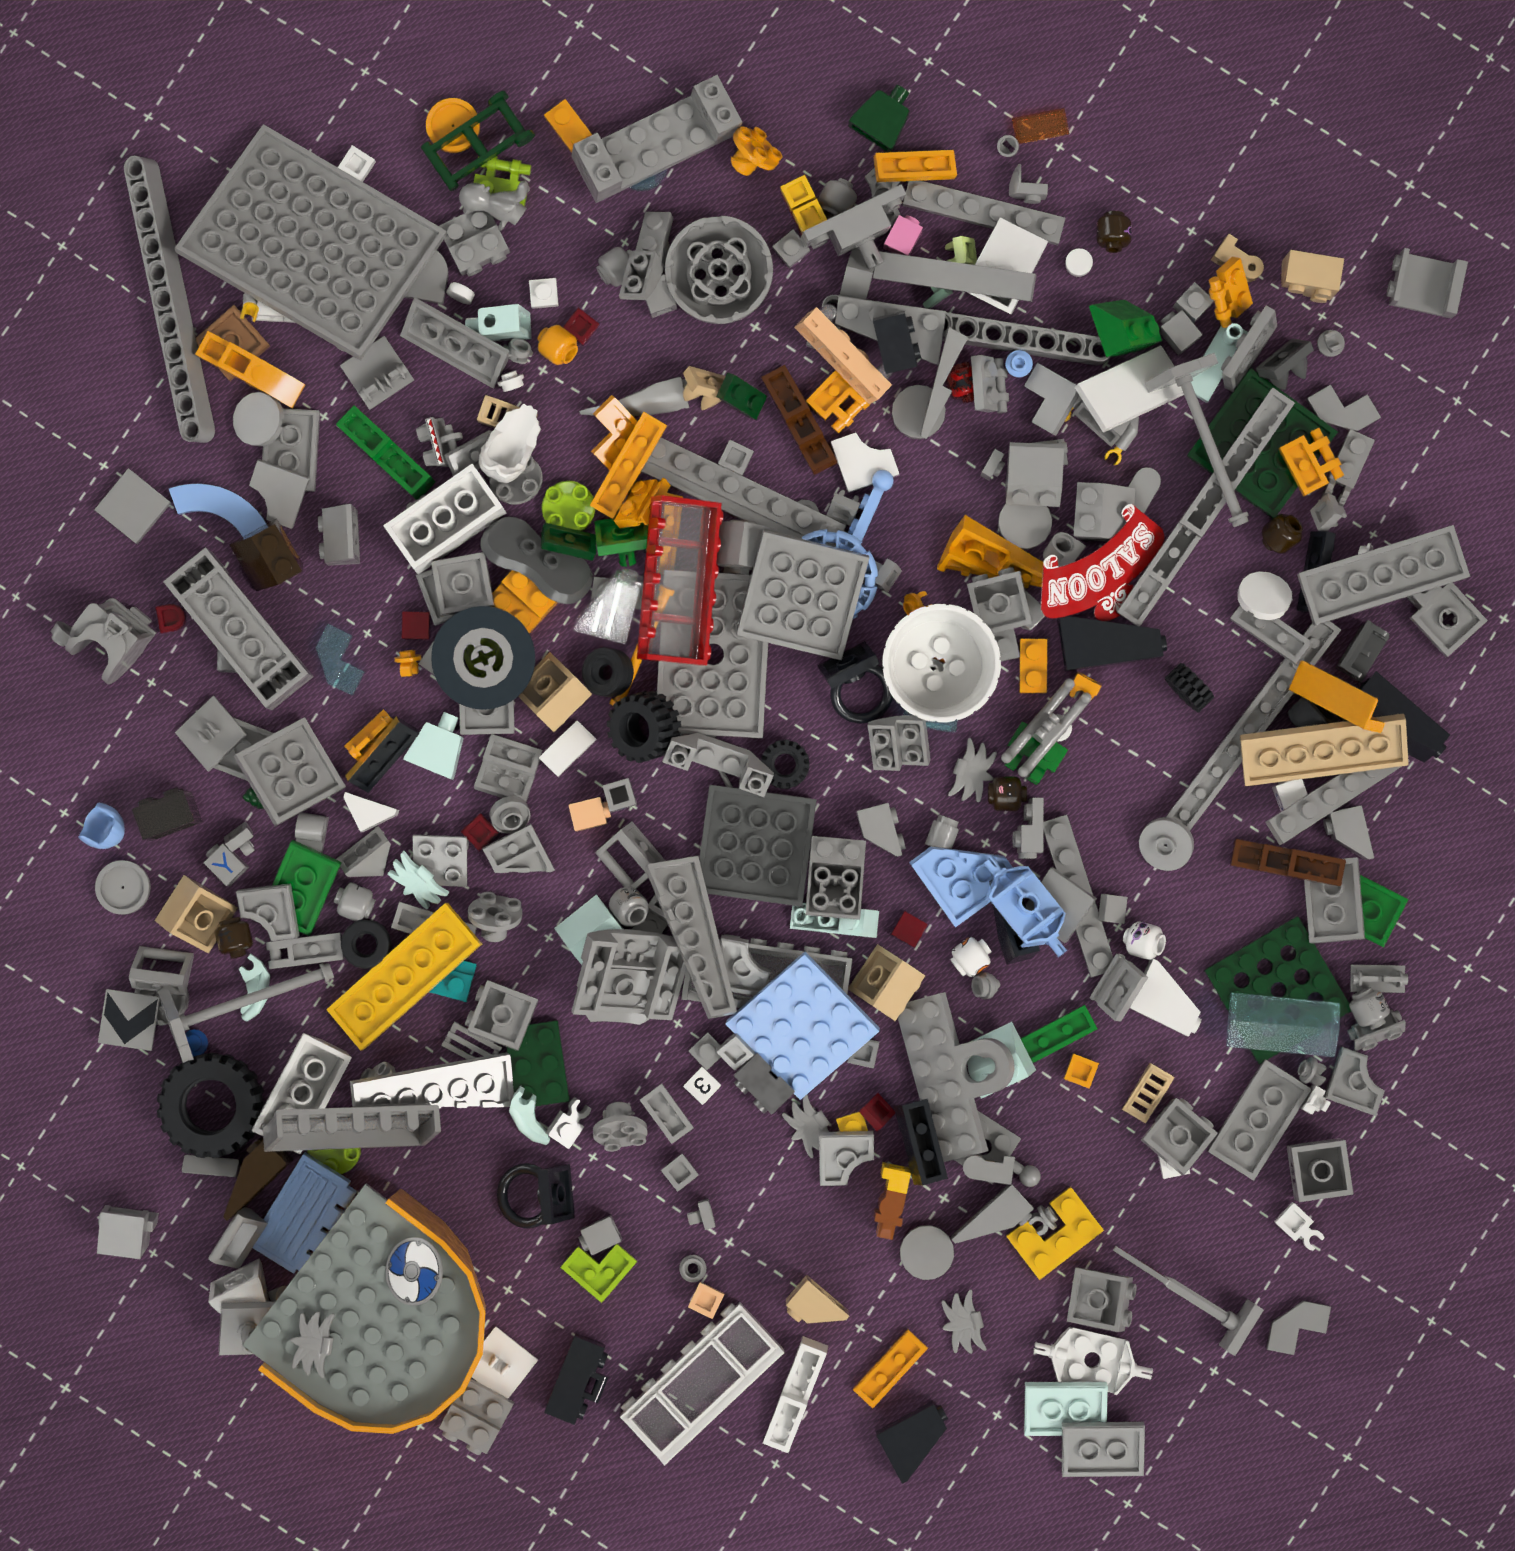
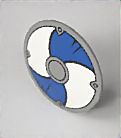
[386,1237,443,1306]

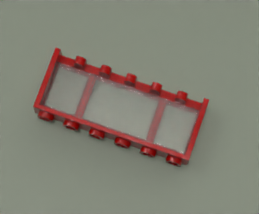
[637,495,723,666]

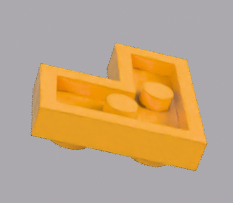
[591,395,638,471]

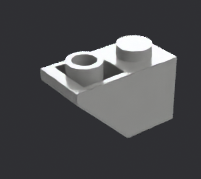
[856,803,906,857]

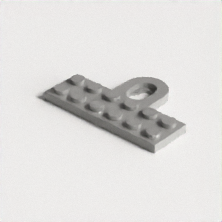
[898,992,1014,1162]

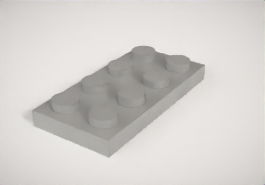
[1207,1060,1311,1181]

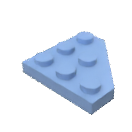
[909,846,1013,927]

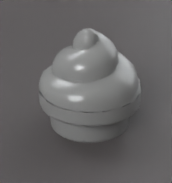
[971,972,1000,999]

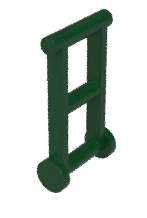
[421,91,535,191]

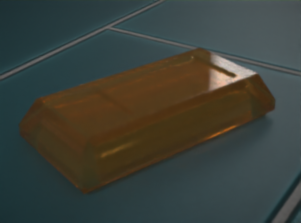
[1012,108,1070,144]

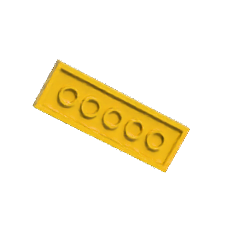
[326,903,482,1051]

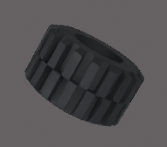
[607,691,682,763]

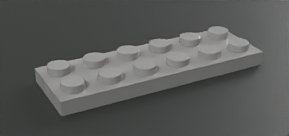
[1297,525,1470,626]

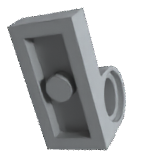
[1041,532,1086,588]
[295,812,329,853]

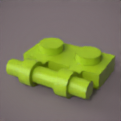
[474,156,531,206]

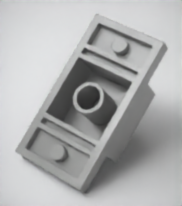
[800,184,906,269]

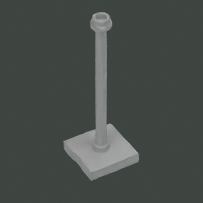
[1145,353,1249,527]
[158,963,334,1063]

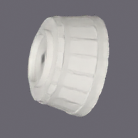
[883,604,1001,722]

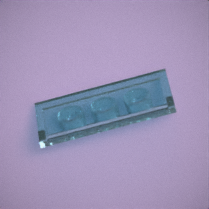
[1226,992,1340,1057]

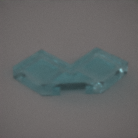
[316,624,365,696]

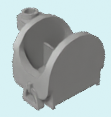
[51,598,156,684]

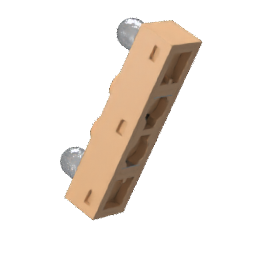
[794,304,892,404]

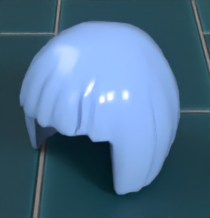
[78,802,125,849]

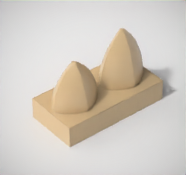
[683,366,725,410]

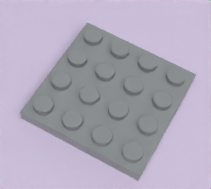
[736,530,869,660]

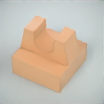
[688,1282,724,1319]

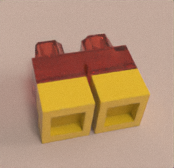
[781,175,827,236]

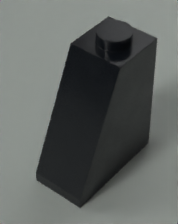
[875,1401,948,1484]

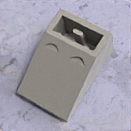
[805,836,866,920]

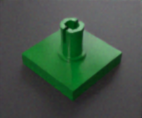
[594,518,649,567]

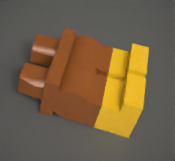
[873,1162,911,1240]

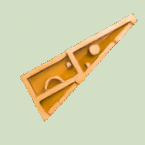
[937,515,1043,588]

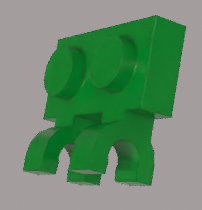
[1004,721,1068,785]

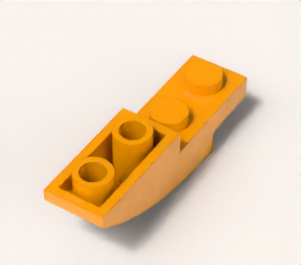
[195,331,305,409]

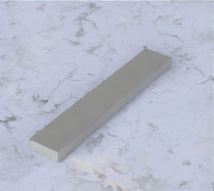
[873,252,1036,302]

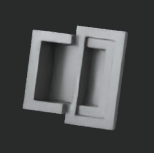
[716,520,778,575]
[97,1205,159,1259]

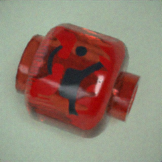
[945,362,974,404]

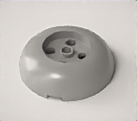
[665,216,773,324]

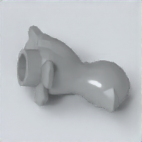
[459,180,530,231]

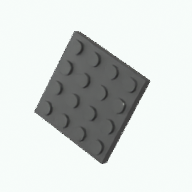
[699,785,817,907]

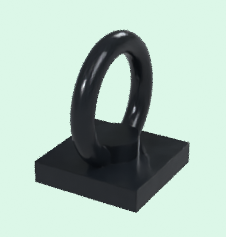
[817,641,893,724]
[497,1163,575,1229]

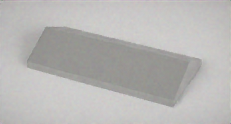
[400,298,510,389]

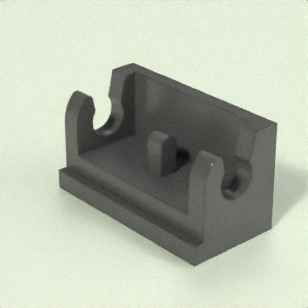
[1335,620,1390,683]

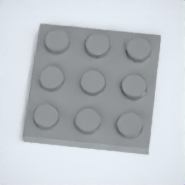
[234,717,346,826]

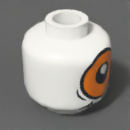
[950,937,992,977]

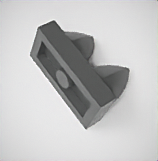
[1256,338,1314,390]

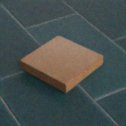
[195,305,270,381]

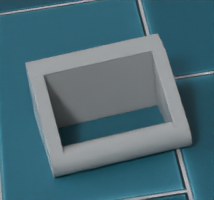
[595,822,666,889]
[129,946,194,995]
[208,1207,268,1269]

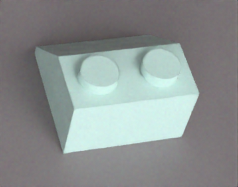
[554,895,624,965]
[967,1022,1036,1099]

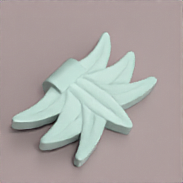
[388,851,449,909]

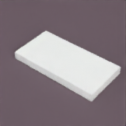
[1075,346,1184,433]

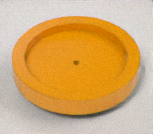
[426,98,480,153]

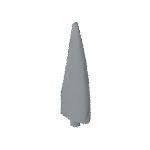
[579,376,690,416]

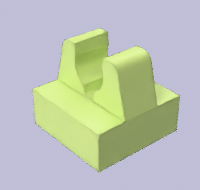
[945,236,977,265]

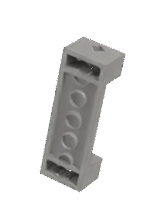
[571,75,742,203]
[163,547,314,710]

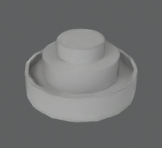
[489,796,530,833]

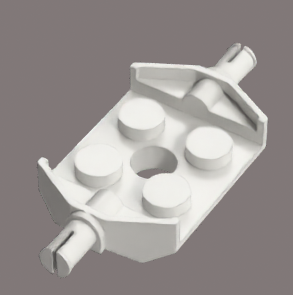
[1033,1327,1153,1395]

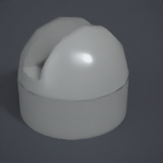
[997,135,1019,157]

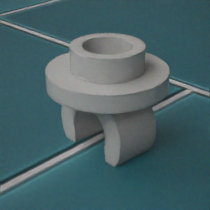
[1317,330,1345,357]
[1298,1057,1326,1086]
[1028,1205,1058,1236]

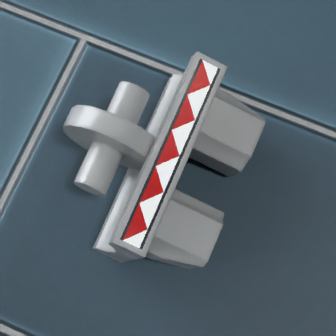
[416,417,463,467]

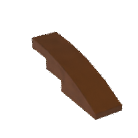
[761,365,838,475]
[1230,839,1346,887]

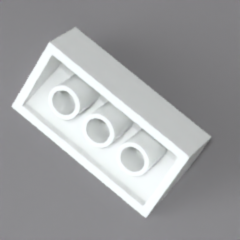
[383,464,506,574]
[252,1033,352,1154]

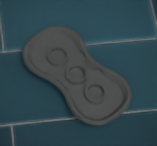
[480,517,593,604]

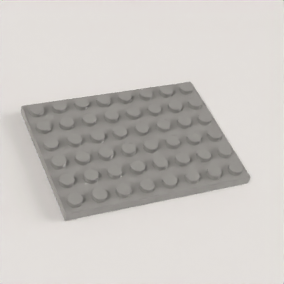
[175,124,447,361]

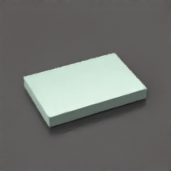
[1024,1382,1108,1436]

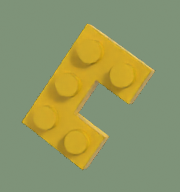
[1006,1187,1104,1280]

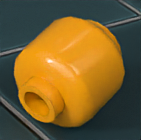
[538,325,578,365]

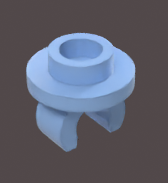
[1005,350,1033,377]

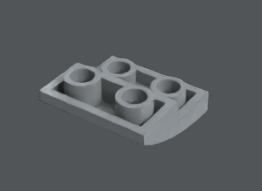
[868,715,931,771]

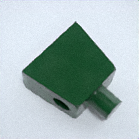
[848,85,910,153]

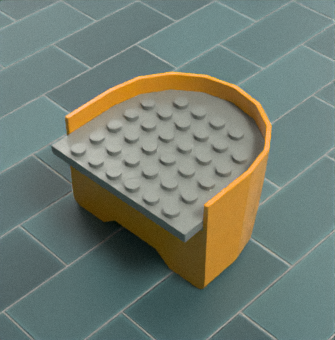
[243,1183,486,1434]

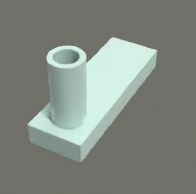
[1191,323,1248,403]

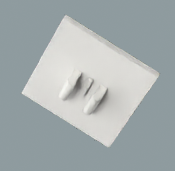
[472,1327,538,1398]

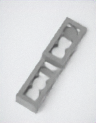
[920,327,968,439]

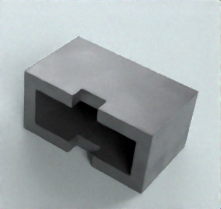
[734,1053,795,1115]

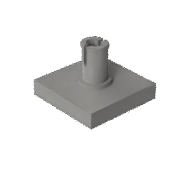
[218,1301,276,1355]

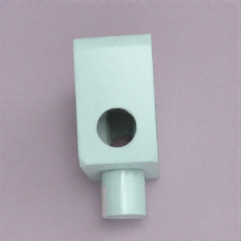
[465,304,532,341]
[403,712,463,780]

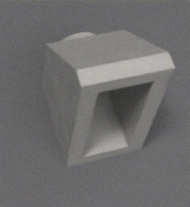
[1323,805,1374,860]

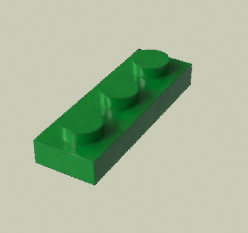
[1020,1005,1098,1063]

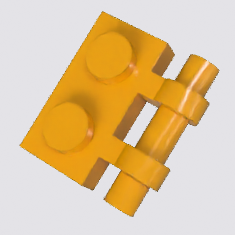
[1209,257,1253,328]
[806,370,870,433]
[1279,428,1344,497]

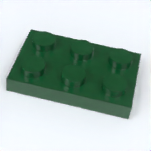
[507,1020,570,1106]

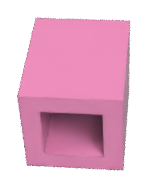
[883,215,923,256]

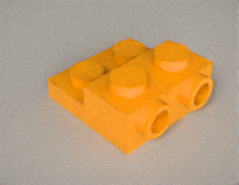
[492,570,558,634]

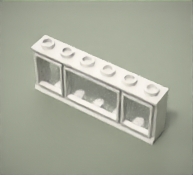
[620,1302,784,1466]

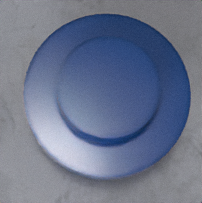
[185,1030,208,1057]

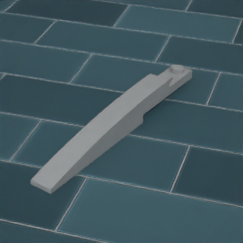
[1117,388,1295,626]

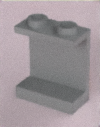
[1386,248,1468,319]

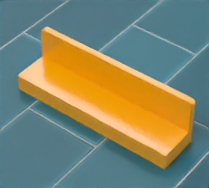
[1289,660,1385,733]

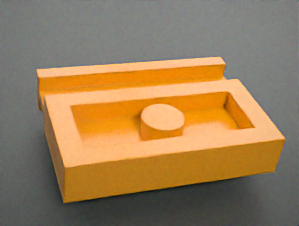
[614,478,671,528]

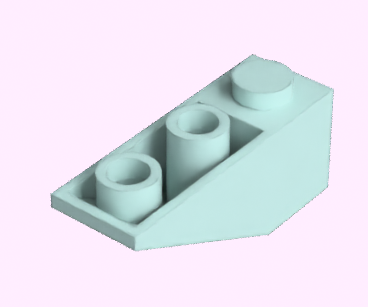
[790,903,879,938]

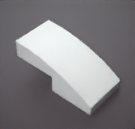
[539,721,597,777]

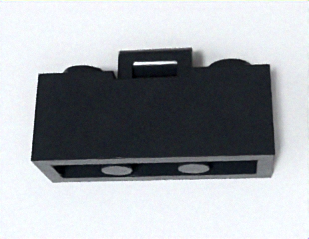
[894,1099,948,1186]
[544,1333,609,1425]

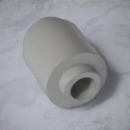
[925,815,959,849]

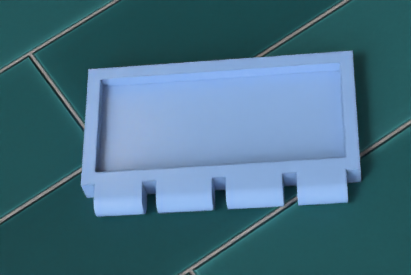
[253,1152,357,1274]

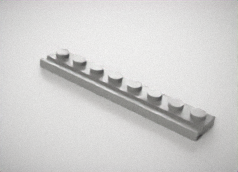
[641,438,846,547]

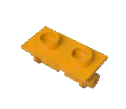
[344,709,393,761]

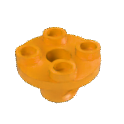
[731,127,783,176]

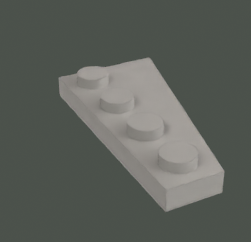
[835,297,946,366]

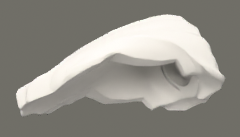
[479,404,541,483]

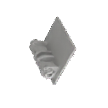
[340,336,414,410]
[413,835,469,887]

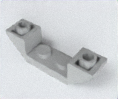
[662,733,774,797]

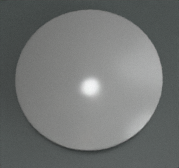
[489,456,543,505]

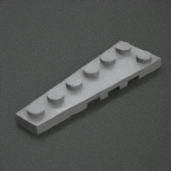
[645,856,737,1019]

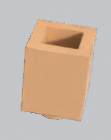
[569,797,611,832]

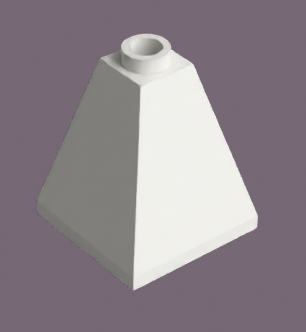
[209,1259,270,1314]

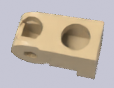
[1211,234,1264,282]

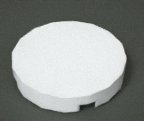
[1237,572,1292,620]

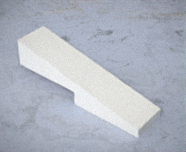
[763,1336,828,1453]

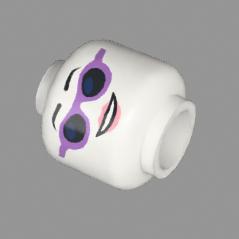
[1123,921,1166,960]

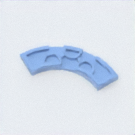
[169,484,267,537]

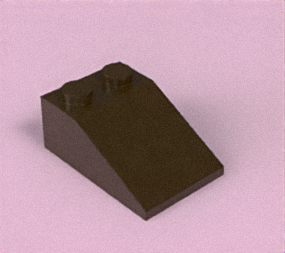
[223,1137,294,1221]

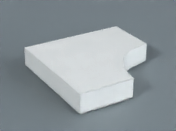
[831,433,899,493]

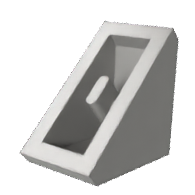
[840,248,875,299]

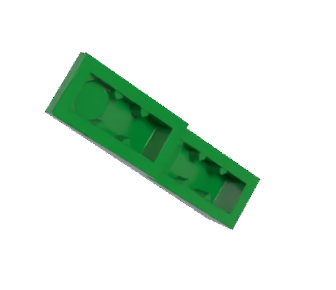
[336,405,436,500]

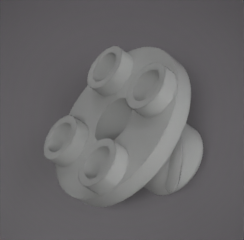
[468,892,522,942]
[593,1102,647,1152]

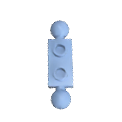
[848,470,894,541]

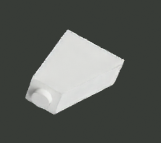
[1130,959,1202,1037]

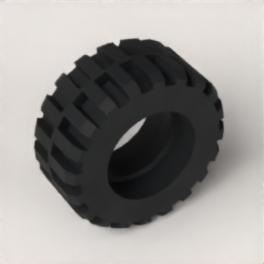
[156,1053,265,1158]

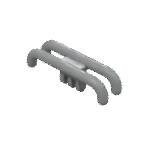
[1001,678,1092,777]

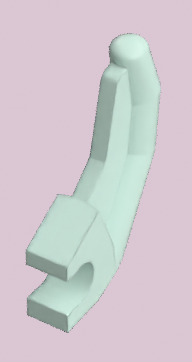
[239,954,270,1021]
[509,1086,550,1145]

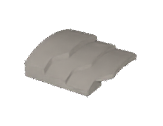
[571,929,687,1025]

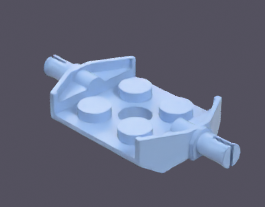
[983,857,1067,957]

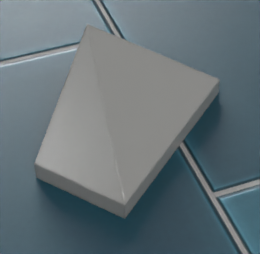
[336,826,391,877]

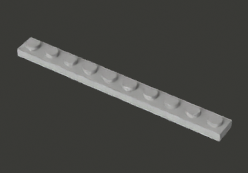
[1166,621,1341,830]

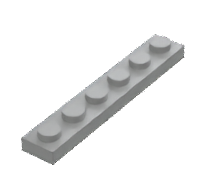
[903,181,1065,245]
[1265,759,1410,845]
[1043,815,1113,977]

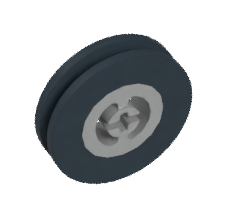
[431,606,535,710]

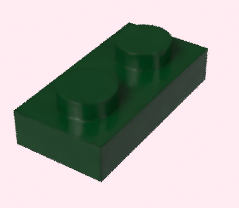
[716,373,767,420]
[541,523,596,561]

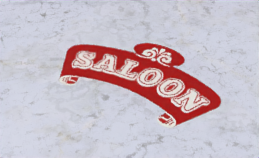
[1041,504,1164,621]

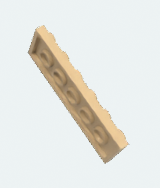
[1240,714,1409,786]

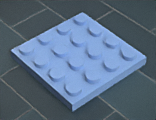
[726,952,880,1100]

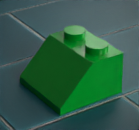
[1089,300,1162,357]

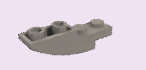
[619,212,674,300]

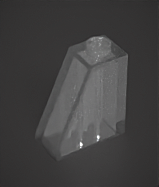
[573,569,643,644]

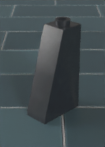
[1057,616,1167,672]
[1337,671,1450,763]

